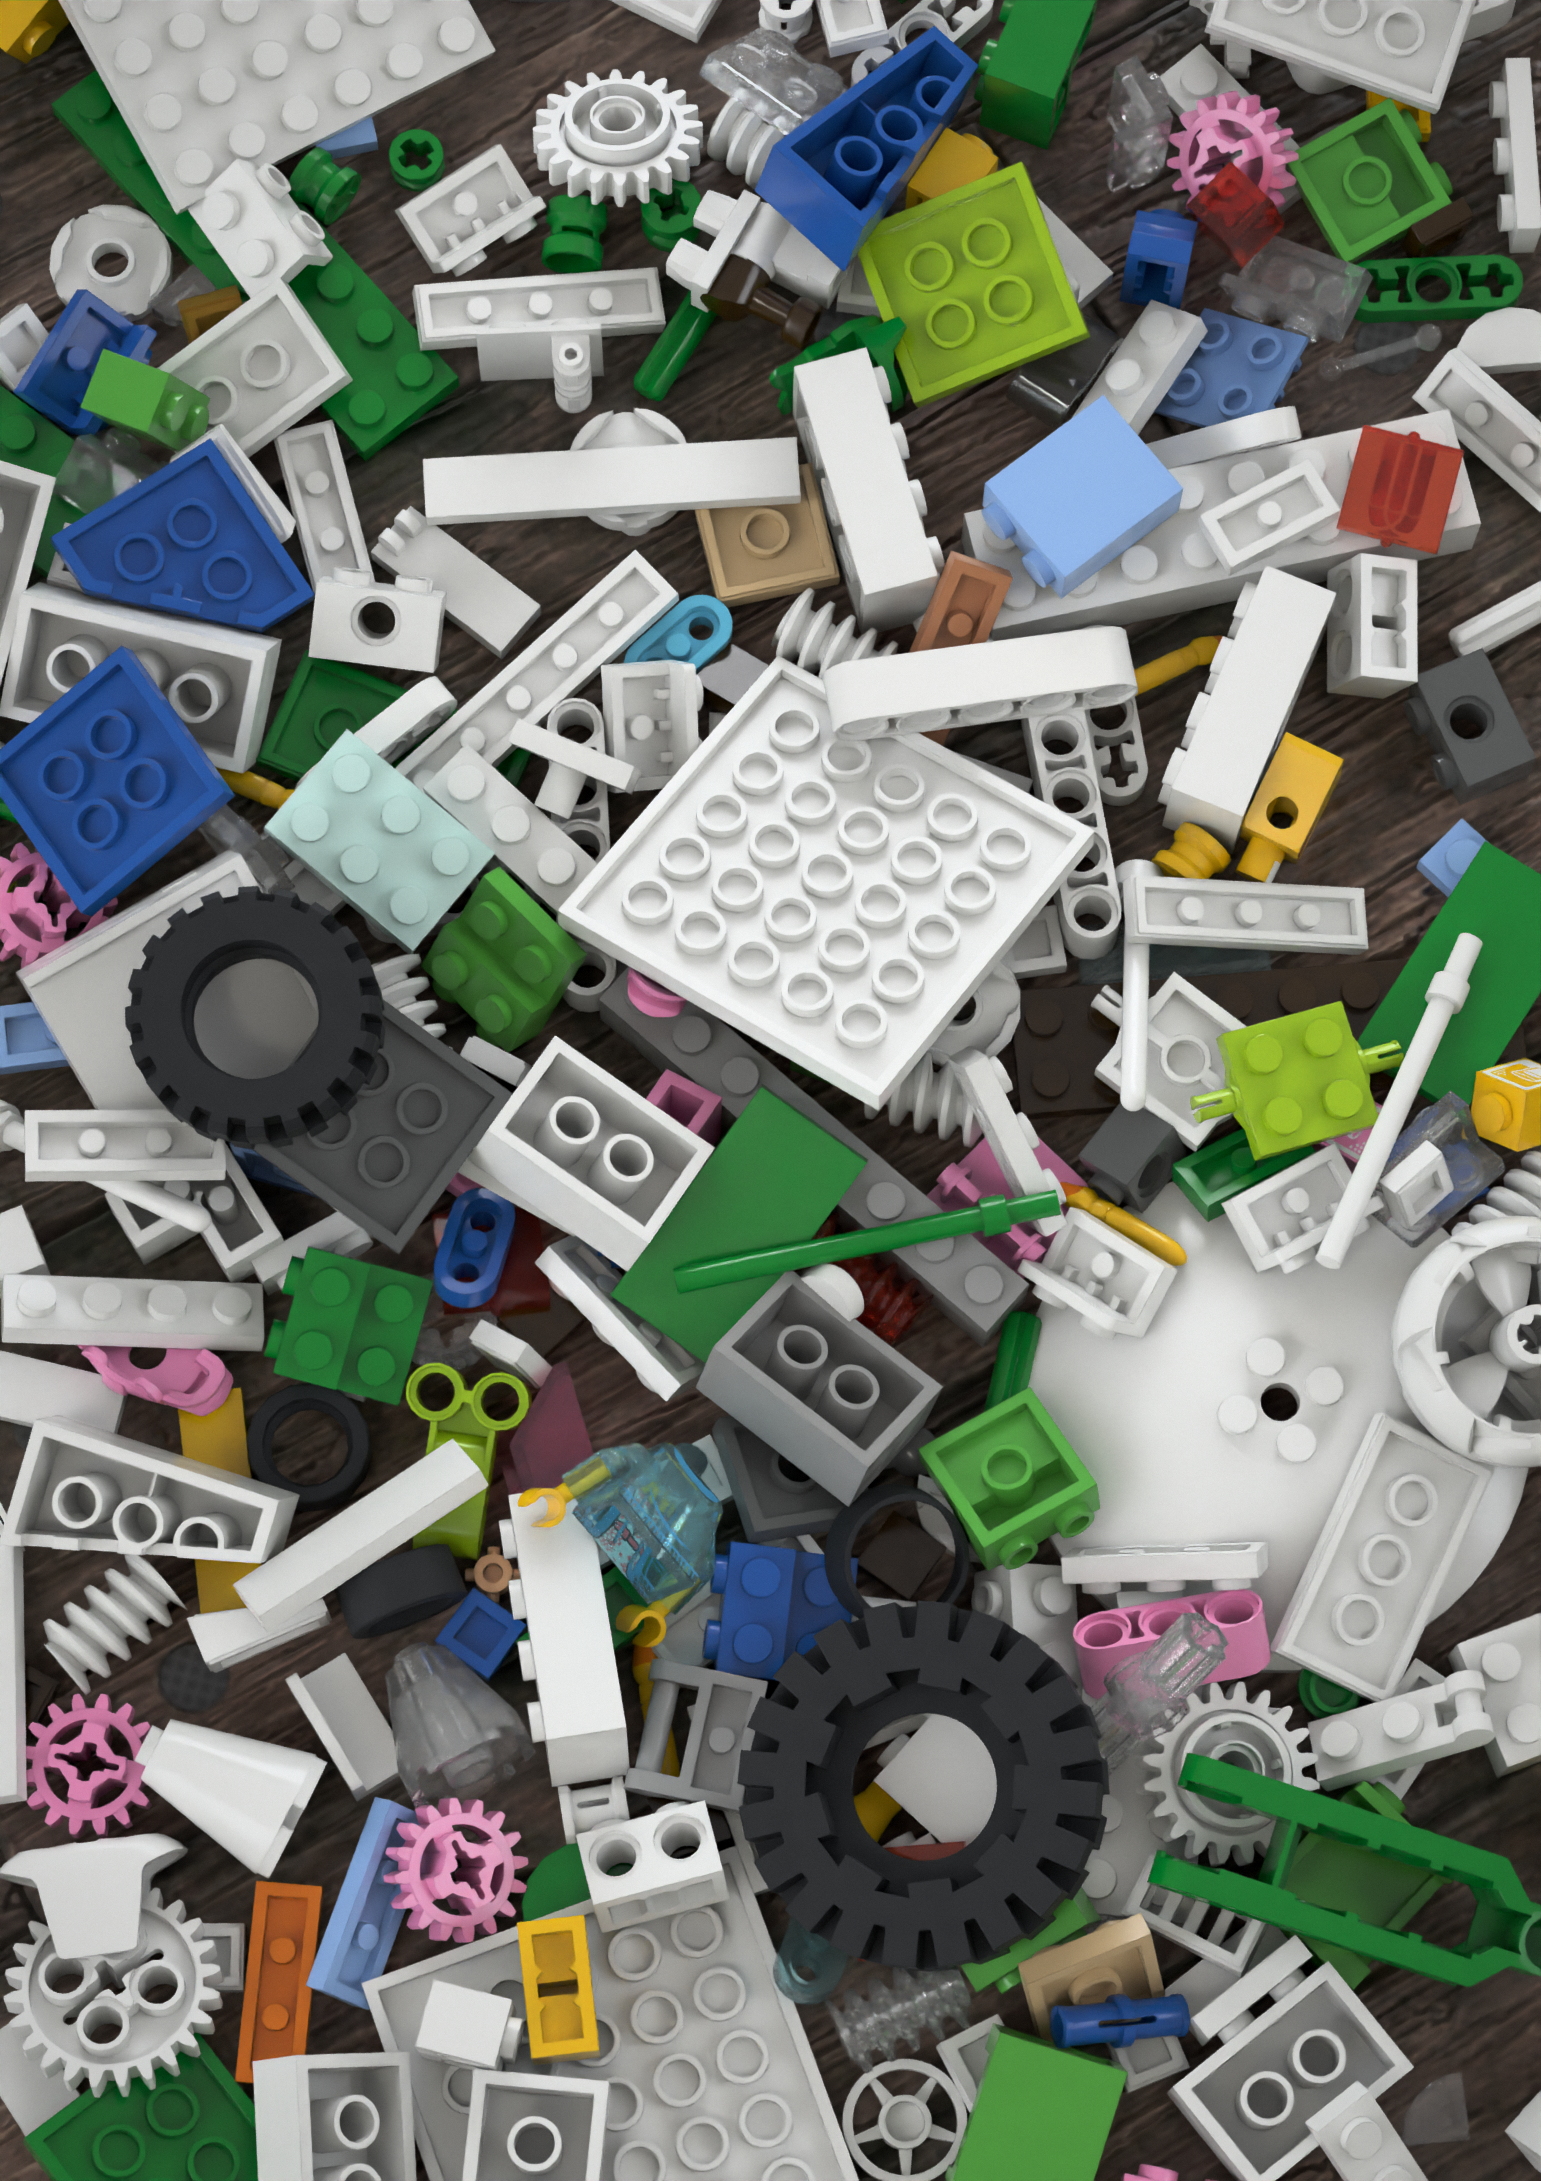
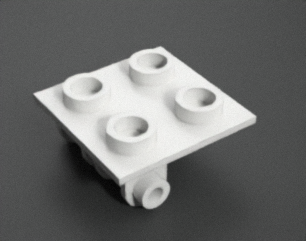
[475,318,604,413]

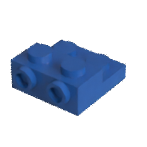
[702,1541,858,1682]

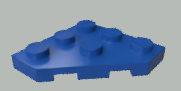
[51,438,315,633]

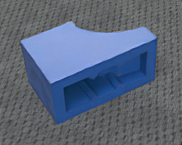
[1119,209,1198,310]

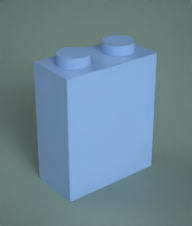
[982,395,1183,599]

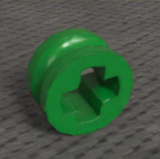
[389,129,445,192]

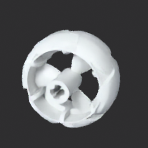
[1391,1216,1541,1468]

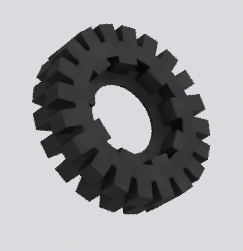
[737,1600,1110,1972]

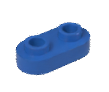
[433,1188,515,1308]

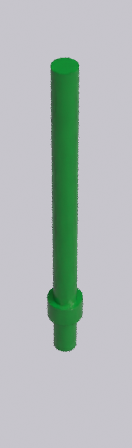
[673,1190,1061,1294]

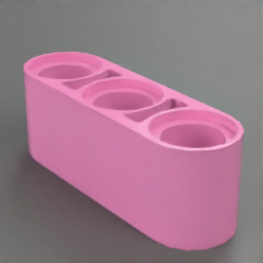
[1073,1589,1271,1700]

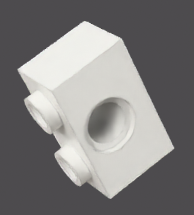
[308,567,447,673]

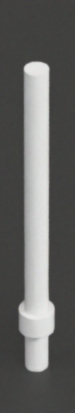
[1315,933,1483,1269]

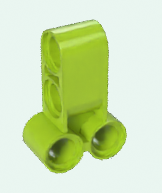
[406,1363,533,1560]

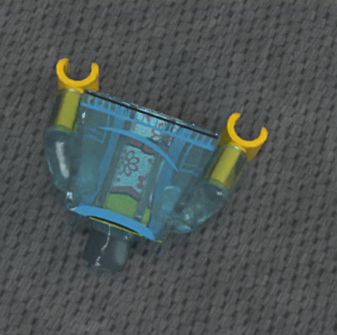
[518,1442,723,1647]

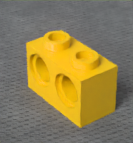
[517,1915,600,2065]

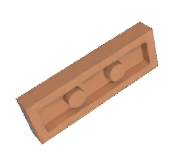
[909,551,1013,746]

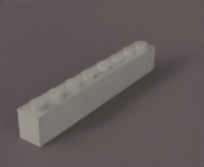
[599,966,1029,1348]

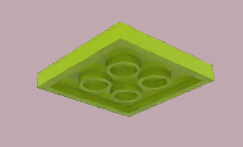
[857,161,1091,408]

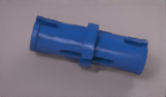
[1050,1994,1190,2049]

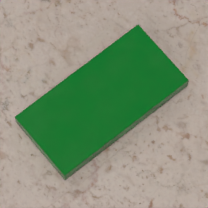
[256,650,534,789]
[1357,841,1541,1119]
[610,1084,868,1363]

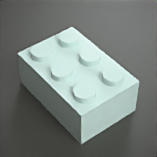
[264,729,495,954]

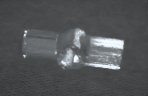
[1091,1612,1229,1776]

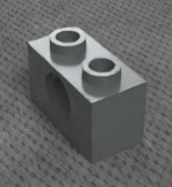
[1404,648,1536,805]

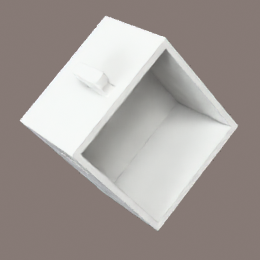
[16,851,319,1110]

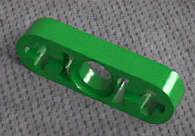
[1342,254,1523,323]

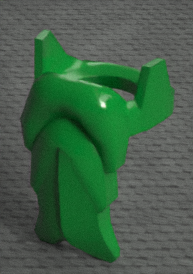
[769,314,909,415]

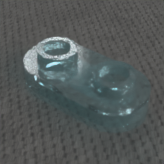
[773,1915,849,2005]

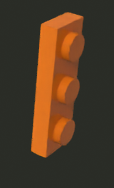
[235,1881,324,2085]

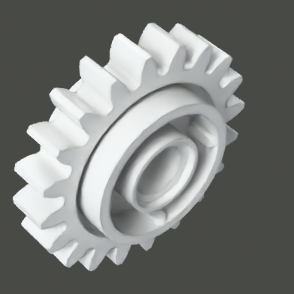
[533,69,703,207]
[1135,1681,1320,1867]

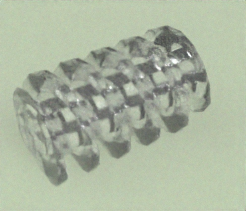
[824,1967,972,2074]

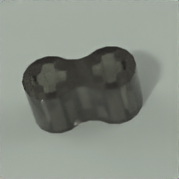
[1006,311,1123,430]

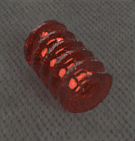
[794,1211,934,1346]

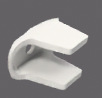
[0,1833,188,1961]

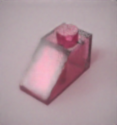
[501,1362,603,1498]

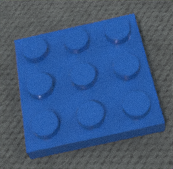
[0,645,235,917]

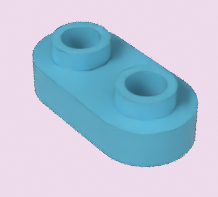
[624,595,732,674]

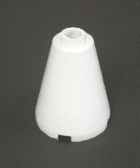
[134,1719,327,1878]

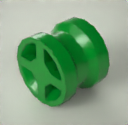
[288,147,361,225]
[641,178,701,253]

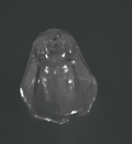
[385,1642,536,1808]

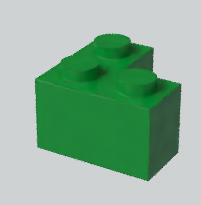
[974,0,1098,150]

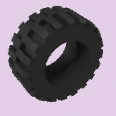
[125,886,386,1149]

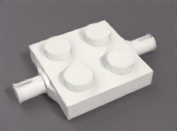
[1091,972,1246,1152]

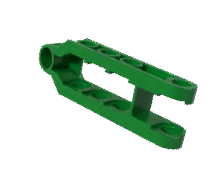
[1147,1753,1541,1988]

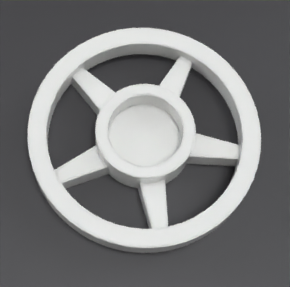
[842,2059,967,2181]

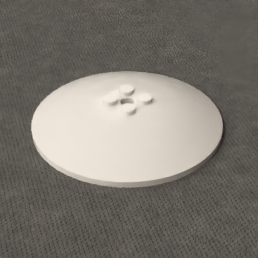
[1028,1182,1529,1673]

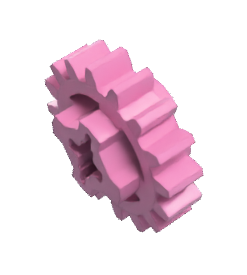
[1167,91,1299,228]
[0,842,118,969]
[26,1694,152,1839]
[383,1798,528,1943]

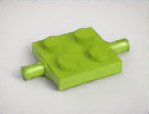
[1190,1001,1404,1161]

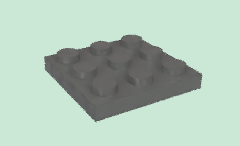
[252,1000,513,1254]

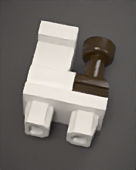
[666,189,854,350]

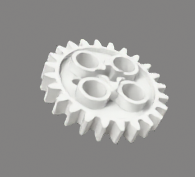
[4,1887,223,2098]

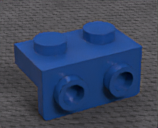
[13,289,157,435]

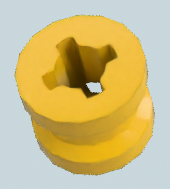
[1151,822,1231,879]

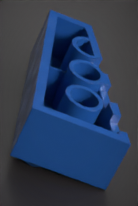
[755,26,978,272]

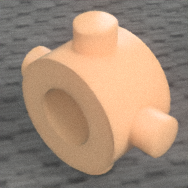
[465,1546,520,1604]

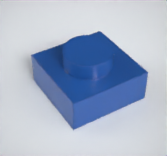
[435,1587,527,1682]

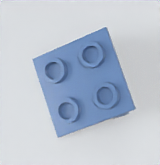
[1153,308,1309,428]

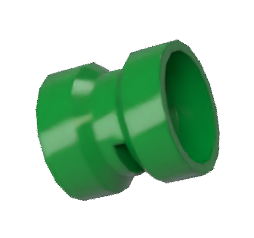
[541,194,608,274]

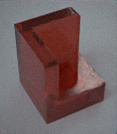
[1186,161,1284,269]

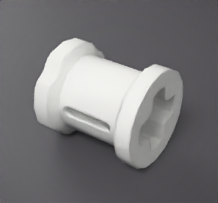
[759,0,813,45]
[557,1775,630,1845]

